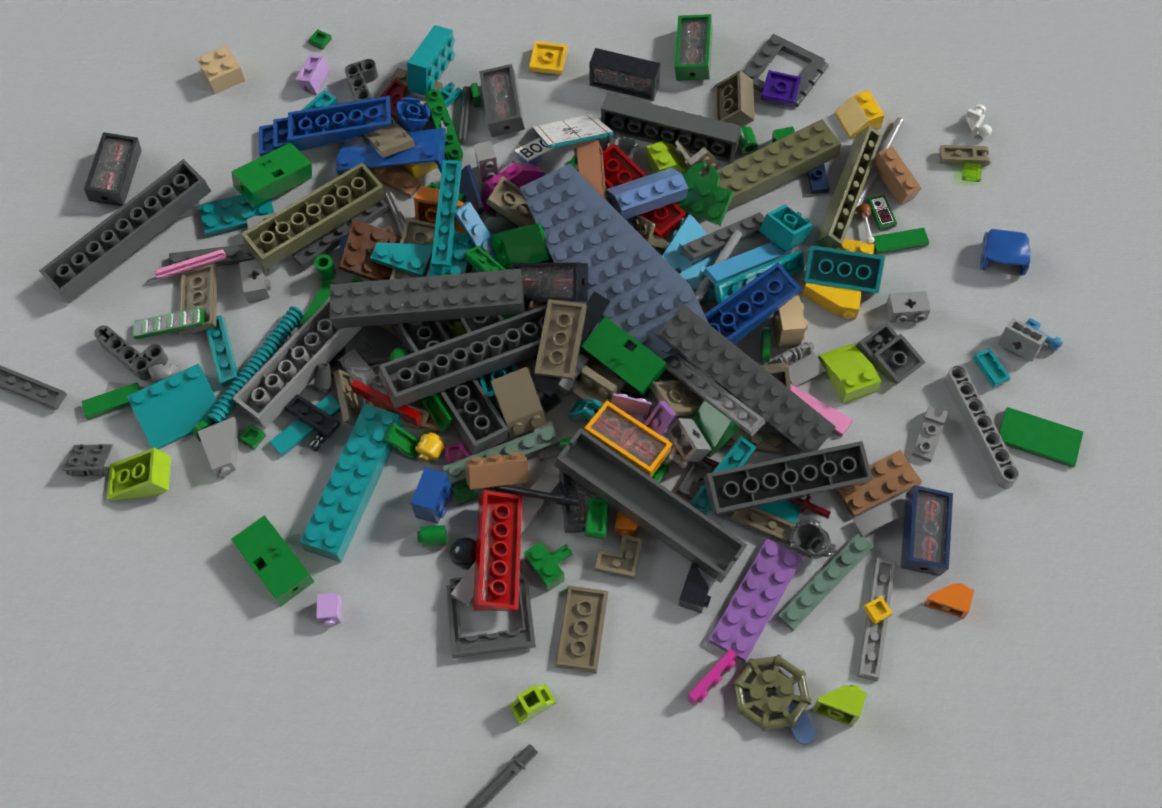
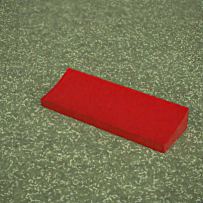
[603,143,686,239]
[473,490,523,612]

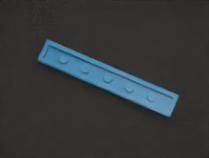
[703,242,792,284]

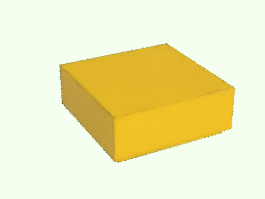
[863,596,893,625]

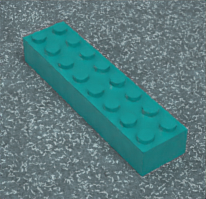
[300,404,403,562]

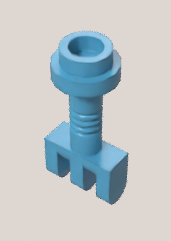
[1025,318,1063,351]

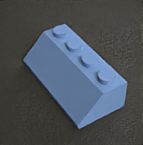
[606,168,689,219]

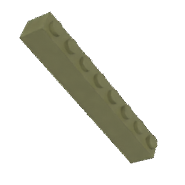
[815,126,883,249]

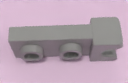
[912,406,948,462]

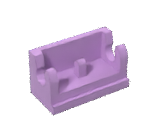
[295,55,330,94]

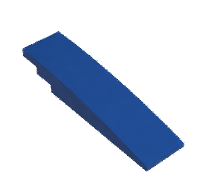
[259,96,392,157]
[674,262,801,380]

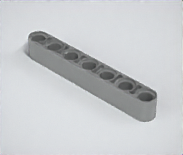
[945,365,1019,489]

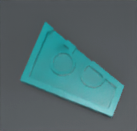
[370,243,433,277]

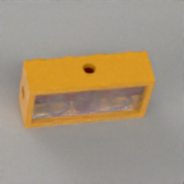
[584,401,673,477]

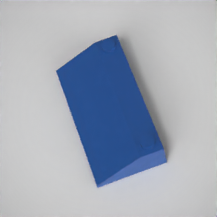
[336,128,446,176]

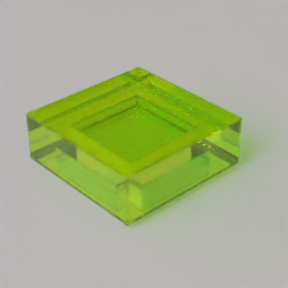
[962,162,982,182]

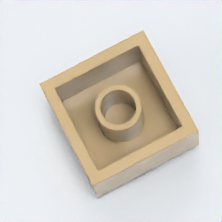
[196,45,245,94]
[772,296,808,349]

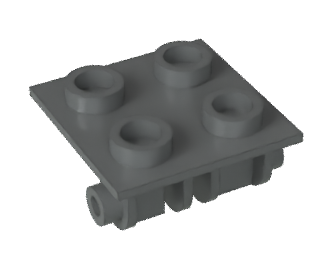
[62,444,113,477]

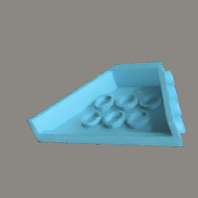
[660,213,721,301]

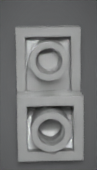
[853,501,900,538]

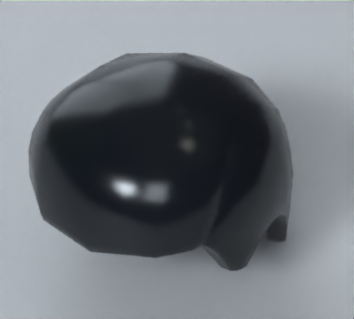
[449,537,476,570]

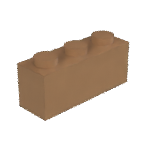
[872,146,922,205]
[465,452,529,490]

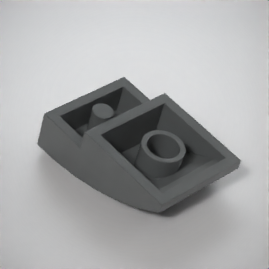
[856,322,926,384]

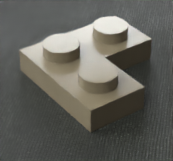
[595,535,643,579]

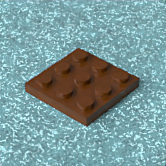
[338,219,402,281]

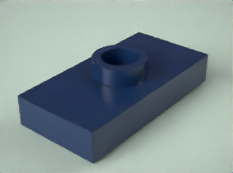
[807,164,830,194]

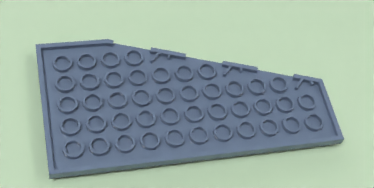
[520,164,709,380]

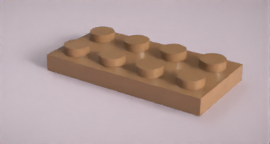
[835,450,922,518]

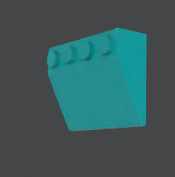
[127,363,218,450]

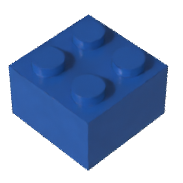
[411,467,453,524]

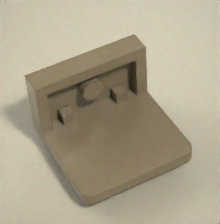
[674,140,721,177]

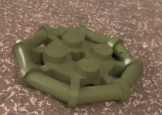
[732,654,812,732]

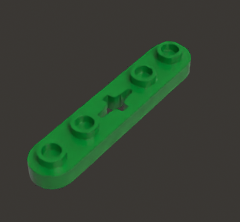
[425,89,463,162]

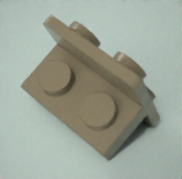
[632,215,667,250]
[573,364,625,405]

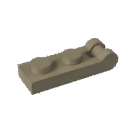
[939,145,990,167]

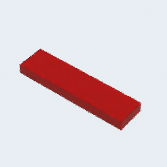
[350,379,422,427]

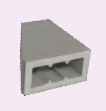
[198,416,241,478]

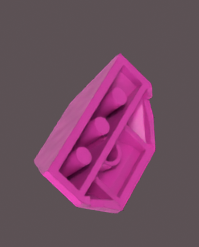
[481,163,545,212]

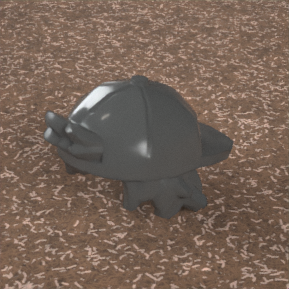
[788,519,837,559]

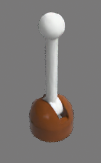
[856,204,874,244]

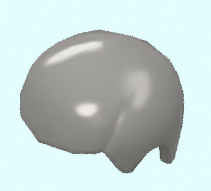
[148,363,180,383]

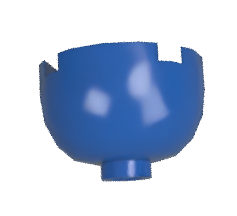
[395,97,430,131]

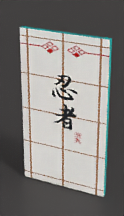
[532,114,614,148]

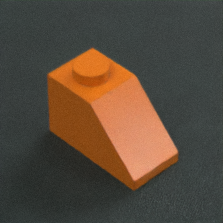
[923,583,974,619]

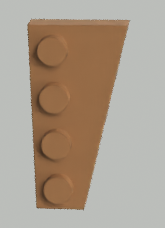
[369,165,421,198]

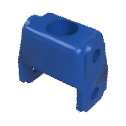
[980,229,1030,275]

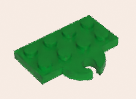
[675,162,734,226]

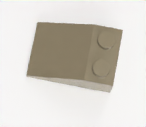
[491,367,547,438]

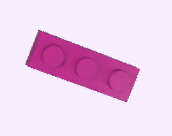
[687,649,737,705]

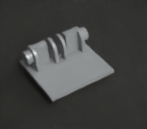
[774,342,827,387]

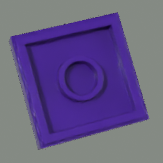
[760,70,801,107]

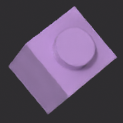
[317,593,341,626]

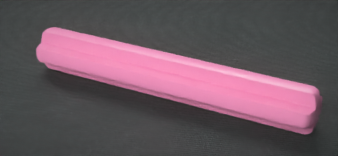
[155,249,226,279]

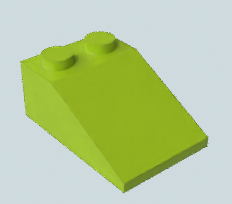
[818,343,881,403]
[107,448,171,501]

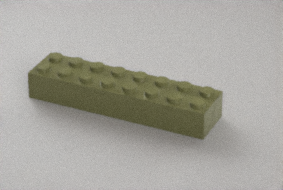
[704,119,841,211]
[241,162,384,270]

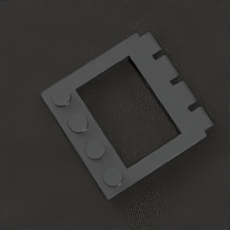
[743,34,829,107]
[446,569,536,658]

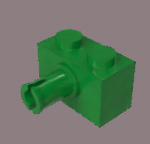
[524,541,573,592]

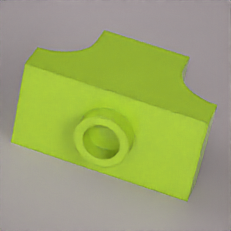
[509,683,556,725]

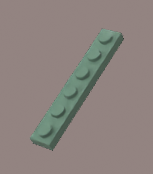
[443,425,560,486]
[777,533,874,631]

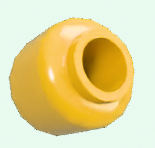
[415,432,444,463]

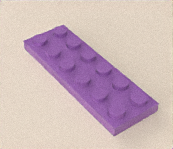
[709,538,803,662]

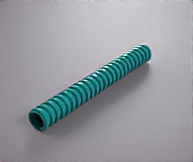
[207,306,304,424]

